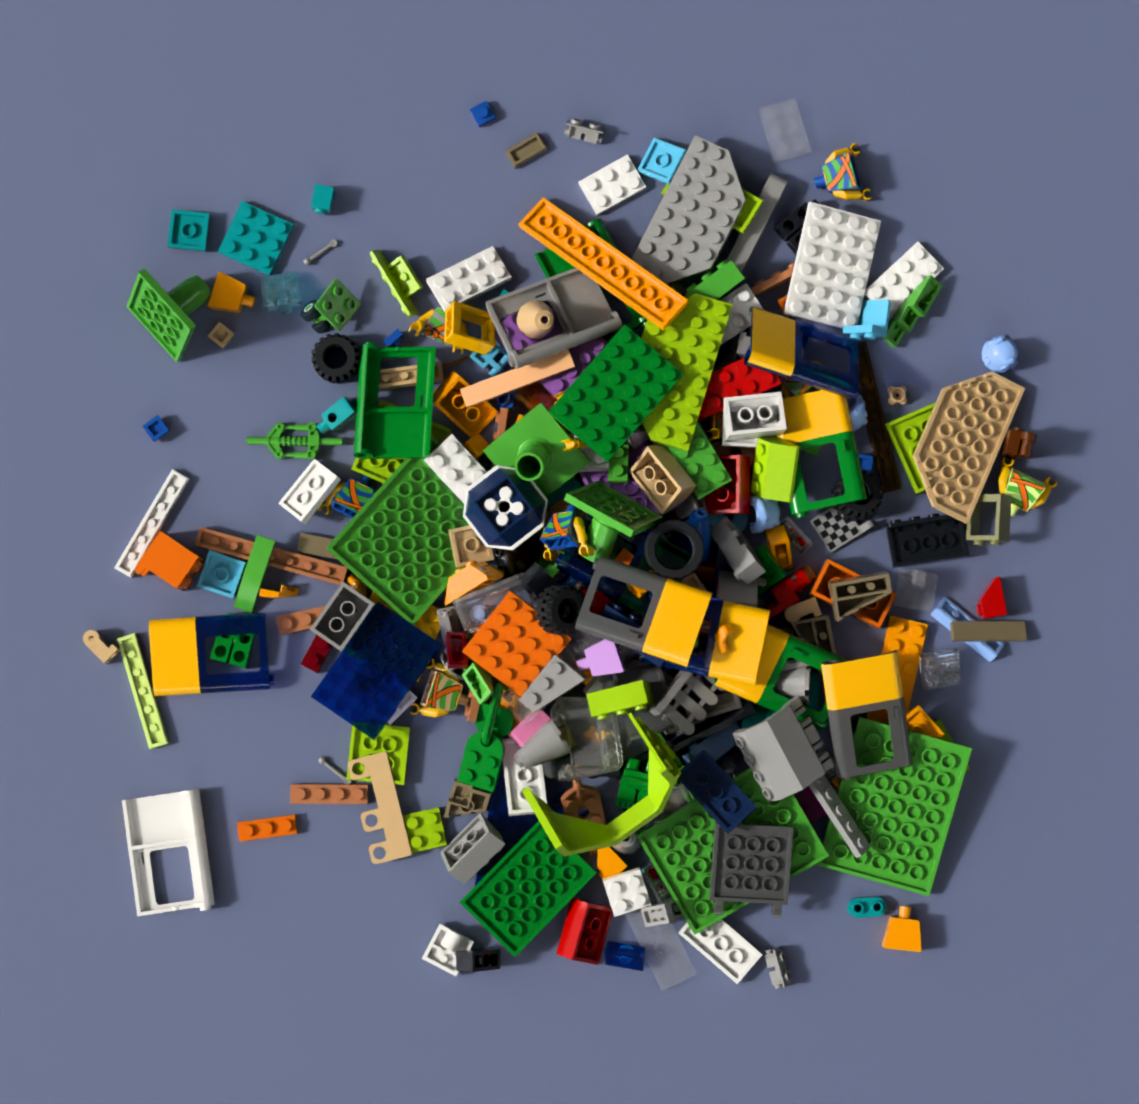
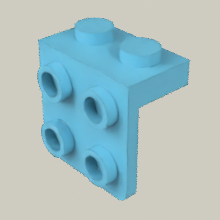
[843,299,891,340]

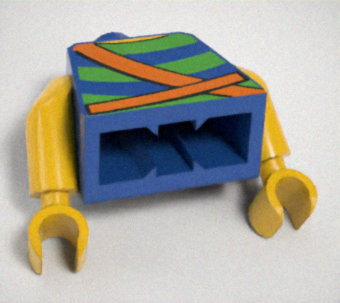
[814,143,871,201]
[318,475,374,518]
[540,505,594,561]

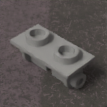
[564,118,604,144]
[436,606,461,646]
[764,946,791,989]

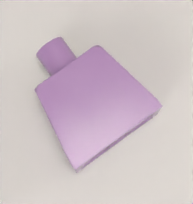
[576,639,626,676]

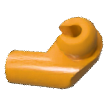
[346,574,367,597]
[715,624,733,653]

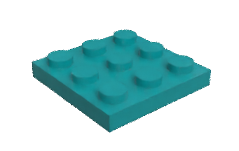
[218,201,294,276]

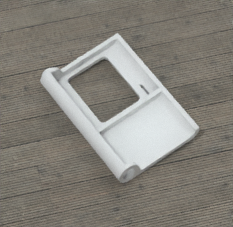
[122,789,215,916]

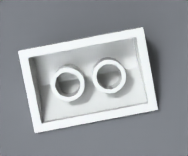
[723,392,787,441]

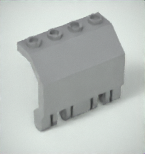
[732,696,835,802]

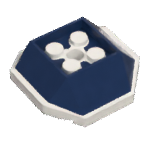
[463,465,548,550]

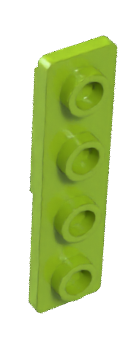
[370,250,423,317]

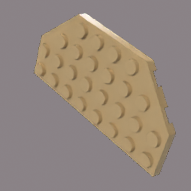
[913,371,1025,524]

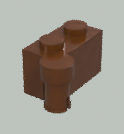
[999,427,1037,460]

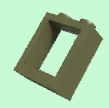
[966,494,1012,546]

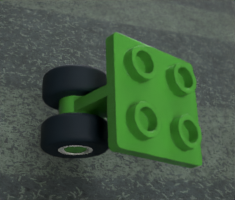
[300,278,361,333]

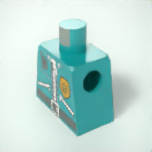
[316,396,357,434]

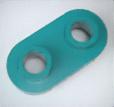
[847,897,887,918]

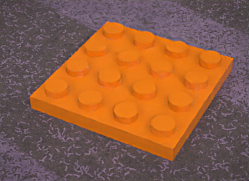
[462,590,572,697]

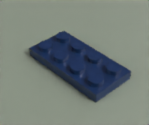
[678,750,757,834]

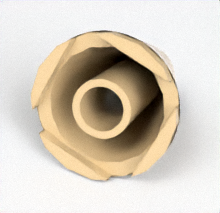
[516,300,555,339]

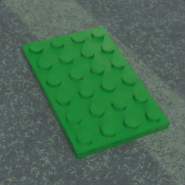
[548,324,684,463]
[459,821,597,957]

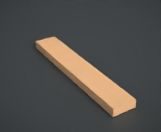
[460,350,575,408]

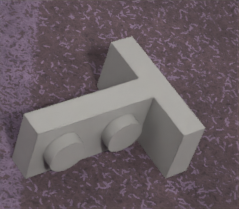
[641,899,683,927]

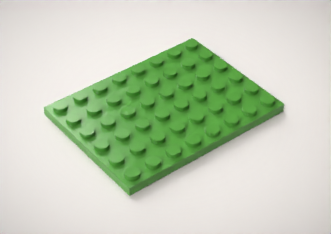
[326,435,469,626]
[817,716,972,896]
[637,768,829,935]

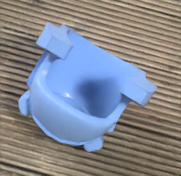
[982,335,1019,373]
[849,394,868,431]
[749,495,780,533]

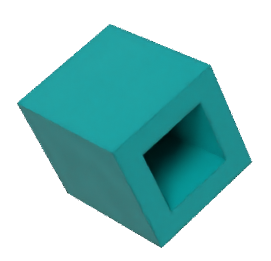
[311,184,335,215]

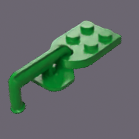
[457,681,514,792]

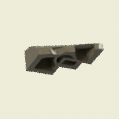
[443,779,491,818]

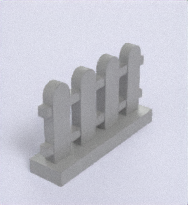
[649,650,724,735]

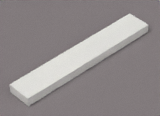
[114,469,190,578]

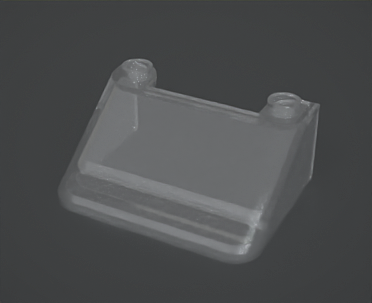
[550,697,623,781]

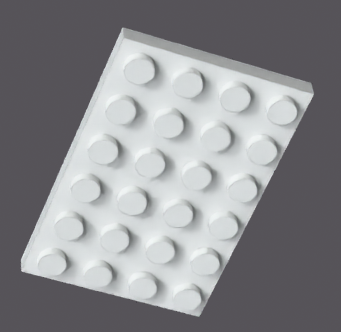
[783,202,881,329]

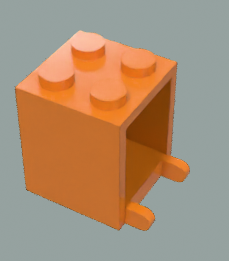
[135,531,204,591]

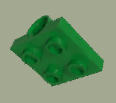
[755,544,787,597]

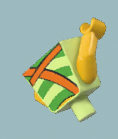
[998,457,1057,517]

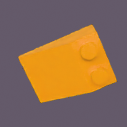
[433,371,498,438]

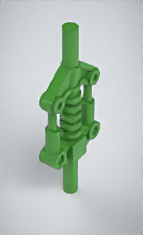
[247,422,343,460]

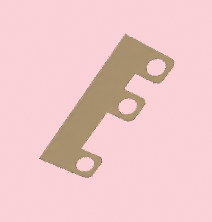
[348,751,412,864]

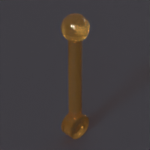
[443,354,471,370]

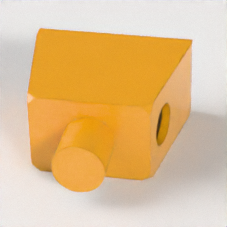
[207,272,256,313]
[882,906,922,952]

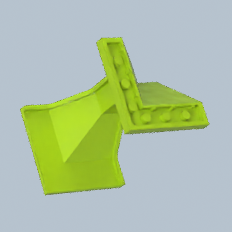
[522,712,681,857]

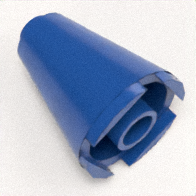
[674,509,712,563]

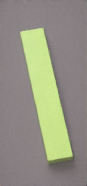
[117,633,169,749]

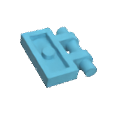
[469,342,509,377]

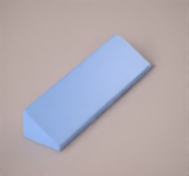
[931,596,1005,662]

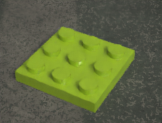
[346,722,411,785]

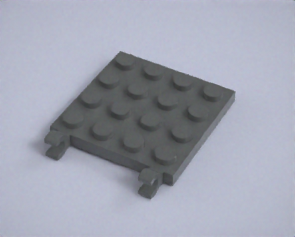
[709,822,794,918]

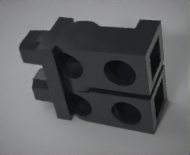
[774,199,819,255]

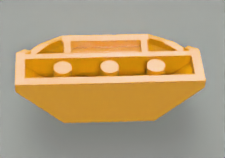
[444,561,505,606]

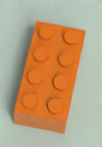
[808,559,897,629]

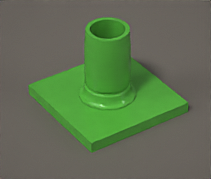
[126,268,211,363]
[483,402,591,498]
[564,481,663,562]

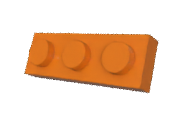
[237,814,298,842]

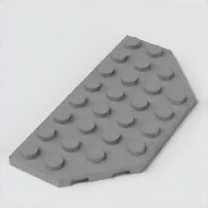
[631,135,746,285]

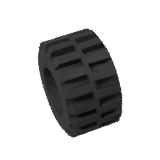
[311,333,360,384]
[831,470,883,521]
[534,585,585,635]

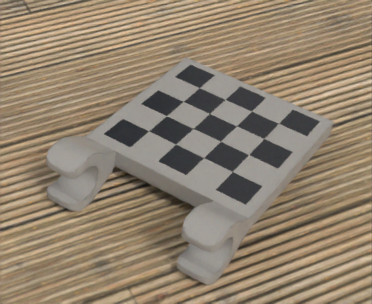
[810,507,874,553]

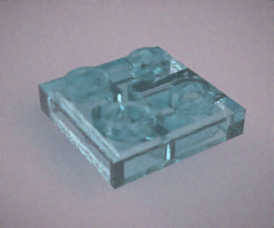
[260,271,302,315]

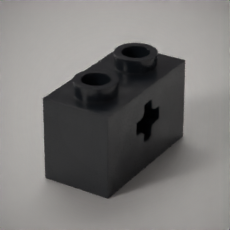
[456,948,500,972]

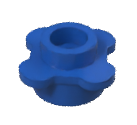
[497,392,517,410]

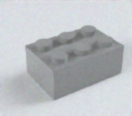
[309,582,376,652]

